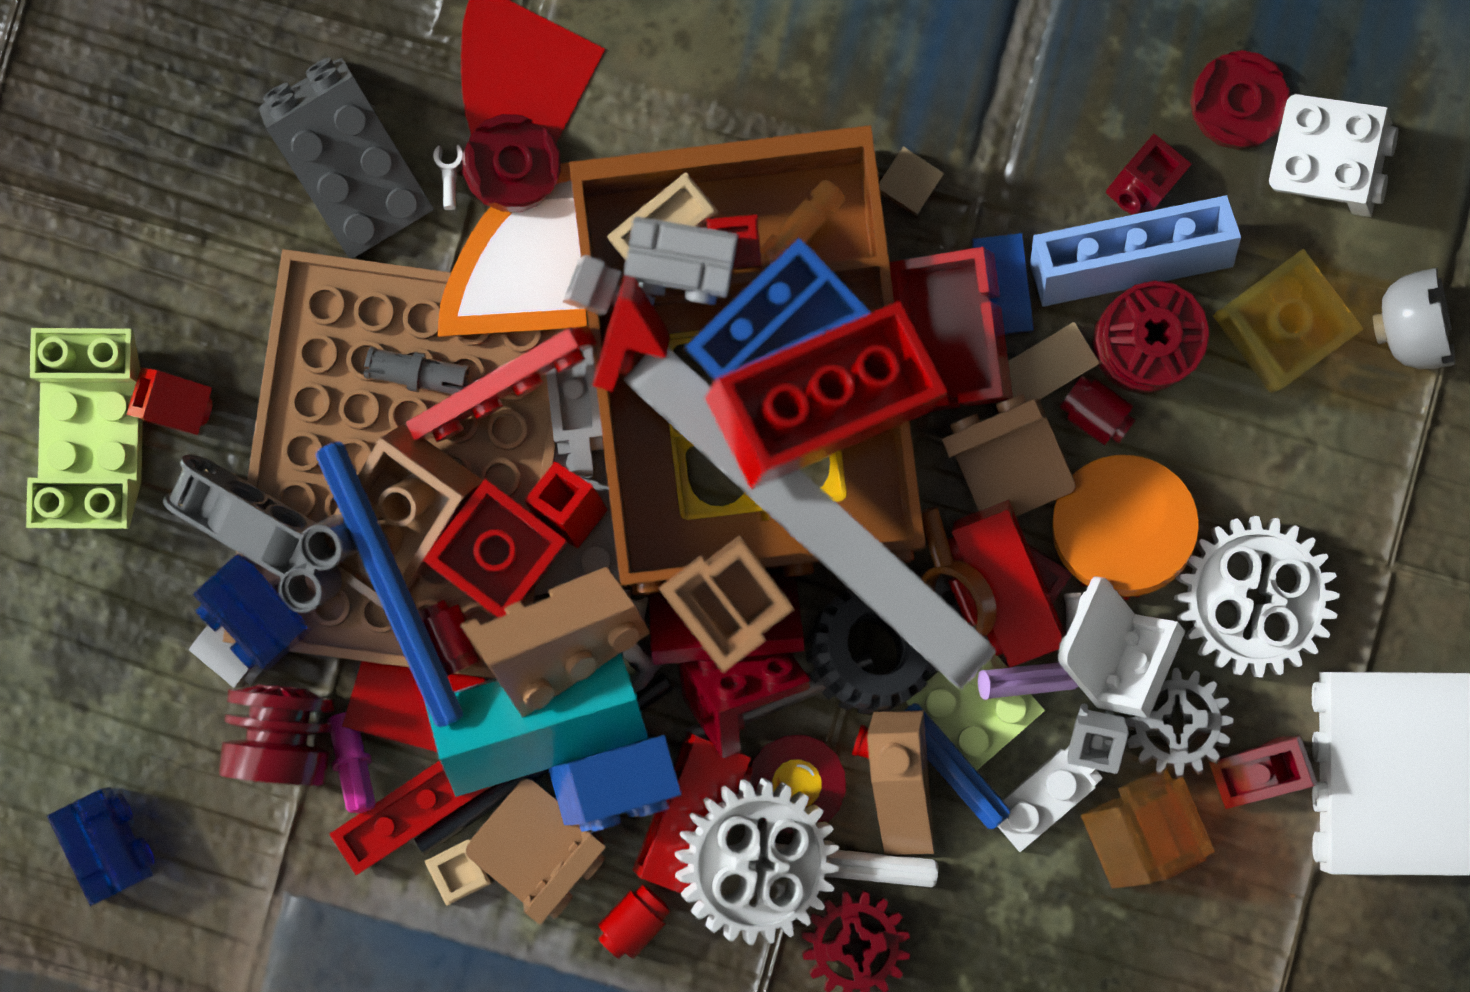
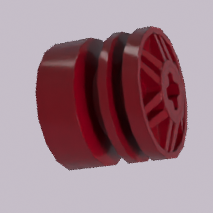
[1092,280,1209,394]
[219,684,335,786]

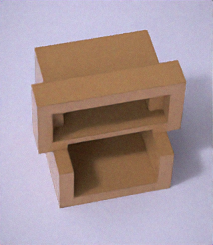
[660,535,793,672]

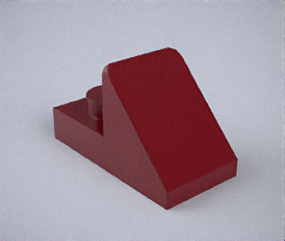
[1209,736,1317,809]

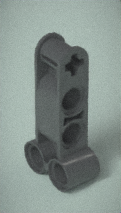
[163,454,358,613]

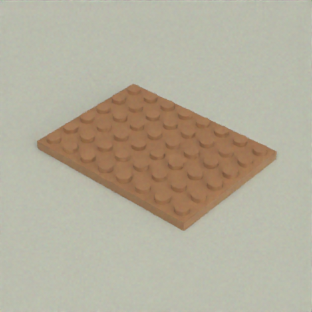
[223,249,566,679]

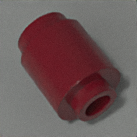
[1059,376,1136,446]
[419,599,480,676]

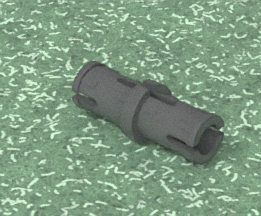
[364,347,470,395]

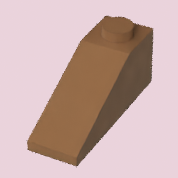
[867,710,935,855]

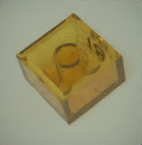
[1213,249,1363,394]

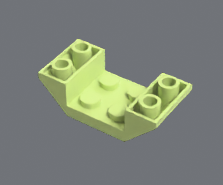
[26,328,143,529]

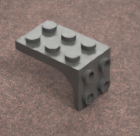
[259,58,434,259]

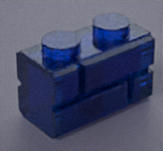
[193,553,312,670]
[47,787,154,906]

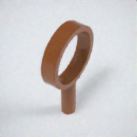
[920,507,996,637]

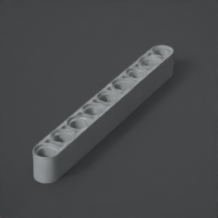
[623,349,996,690]

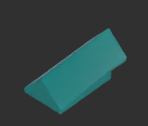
[425,653,648,797]

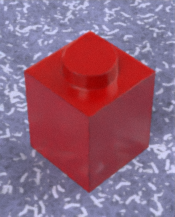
[126,367,212,435]
[524,461,607,549]

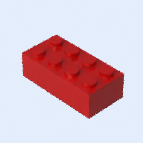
[705,301,947,490]

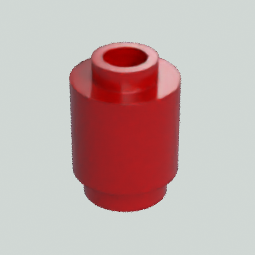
[598,884,671,959]

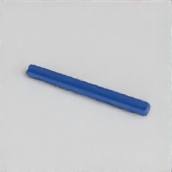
[316,442,463,727]

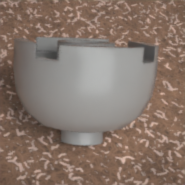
[1373,268,1456,369]

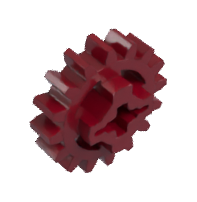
[802,890,910,992]

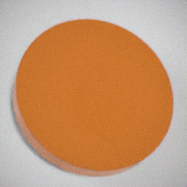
[1052,455,1199,597]

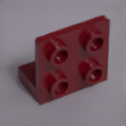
[679,652,810,758]

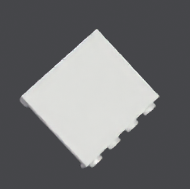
[1312,672,1470,875]

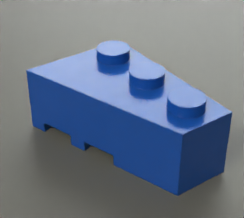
[683,238,870,382]

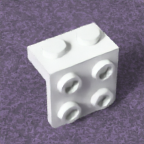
[1269,95,1398,217]
[1058,576,1185,718]

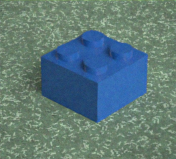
[548,736,681,832]

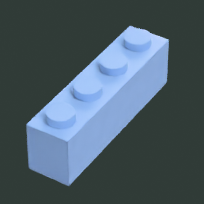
[1030,195,1241,307]

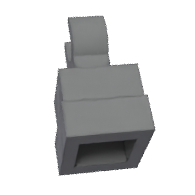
[562,255,655,315]
[1067,703,1128,774]

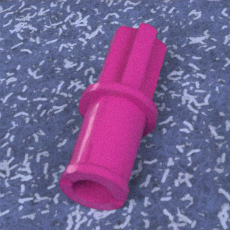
[327,712,376,813]

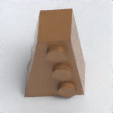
[461,567,650,718]

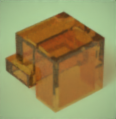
[1081,769,1215,889]

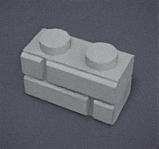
[624,216,739,304]

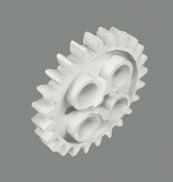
[1174,516,1339,677]
[675,778,839,945]

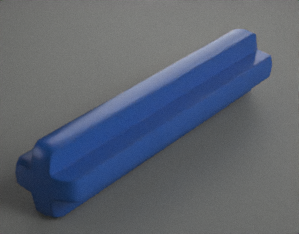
[904,703,1011,830]

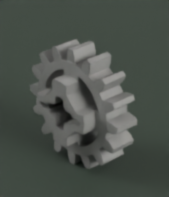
[1125,668,1233,779]

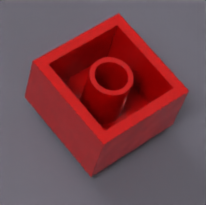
[423,479,568,618]

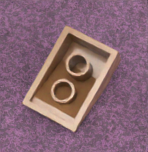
[325,423,483,609]

